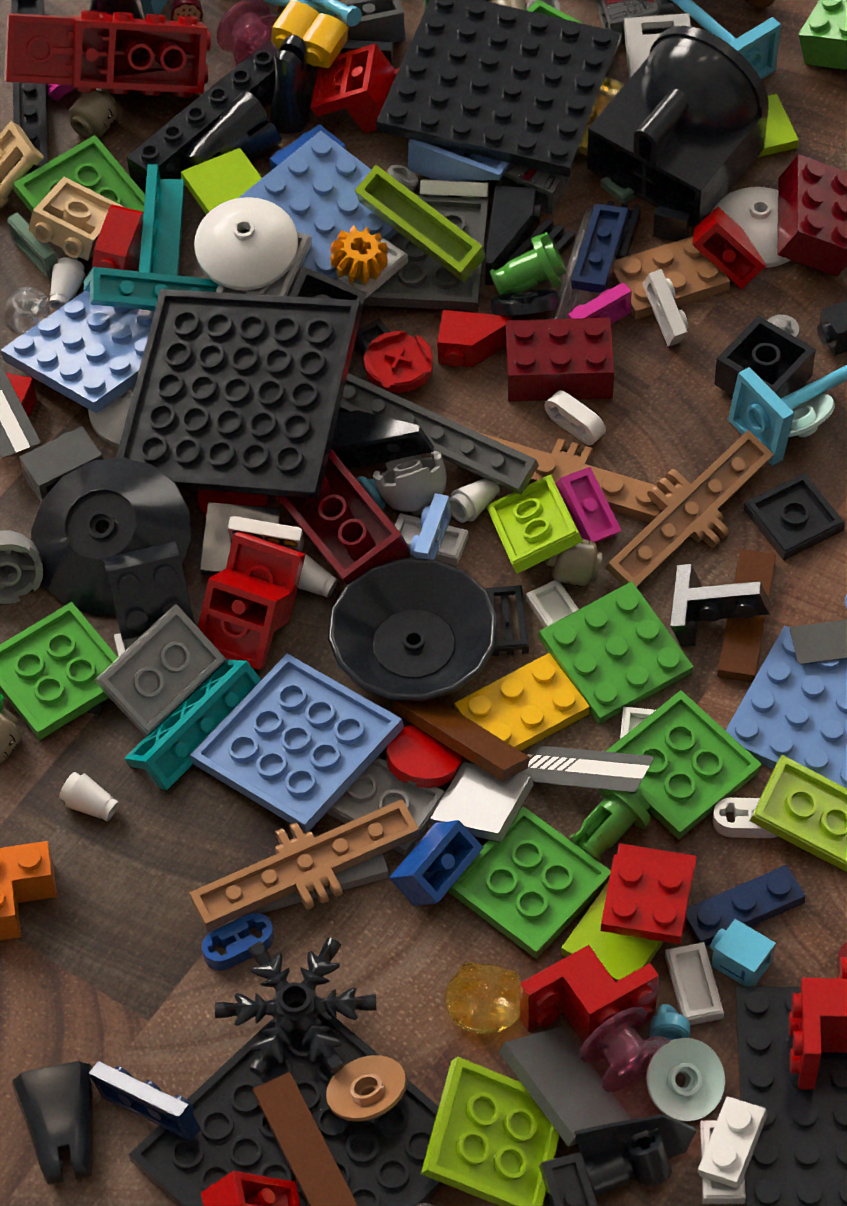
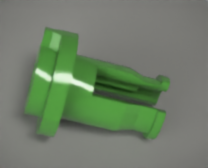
[490,232,567,295]
[569,789,651,862]

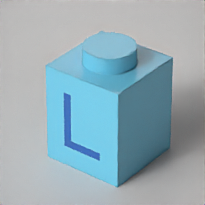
[710,919,776,987]

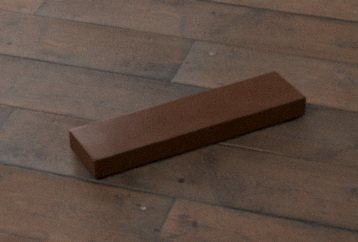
[717,549,776,682]
[392,698,530,781]
[253,1072,358,1206]

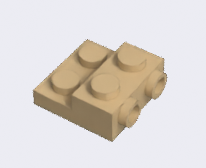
[28,177,123,261]

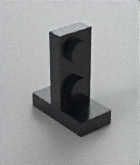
[670,564,771,647]

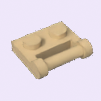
[0,121,44,208]

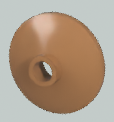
[326,1055,407,1121]

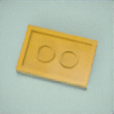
[454,653,590,751]

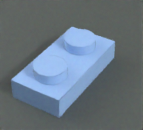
[410,493,451,559]

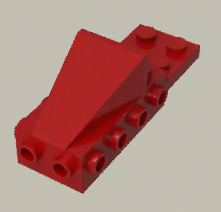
[4,10,211,97]

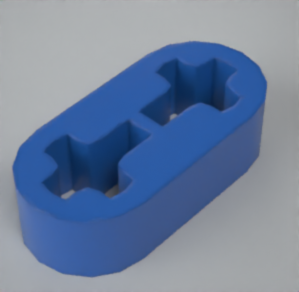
[202,913,274,970]

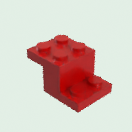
[310,43,400,134]
[198,531,306,670]
[601,843,697,944]
[520,945,659,1050]
[789,957,847,1089]

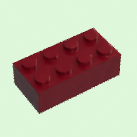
[273,448,410,586]

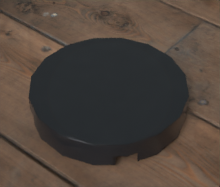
[491,289,560,315]

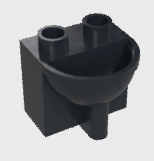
[587,26,769,228]

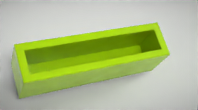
[354,165,486,283]

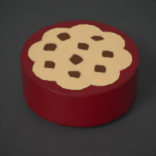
[170,0,203,22]

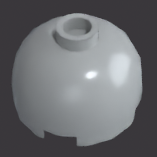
[373,451,447,516]
[0,530,43,604]

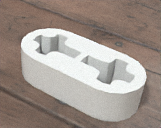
[544,390,606,445]
[712,797,777,838]

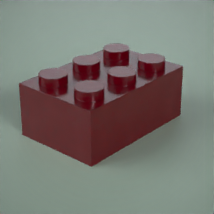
[777,154,847,276]
[506,317,614,402]

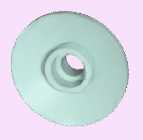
[789,393,835,437]
[647,1038,725,1121]

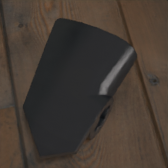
[574,1114,696,1197]

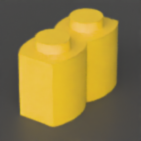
[271,0,348,68]

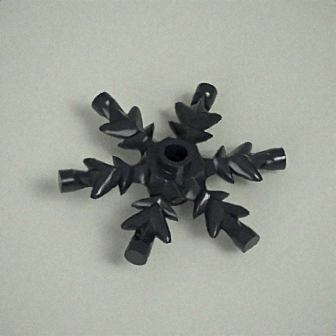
[215,937,377,1077]

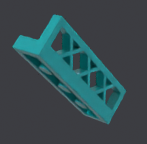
[139,164,185,276]
[84,267,219,311]
[124,659,261,790]

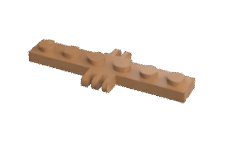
[605,430,774,587]
[478,432,662,523]
[189,799,420,931]

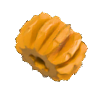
[330,225,388,286]

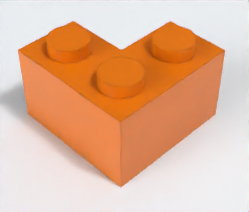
[0,841,57,940]

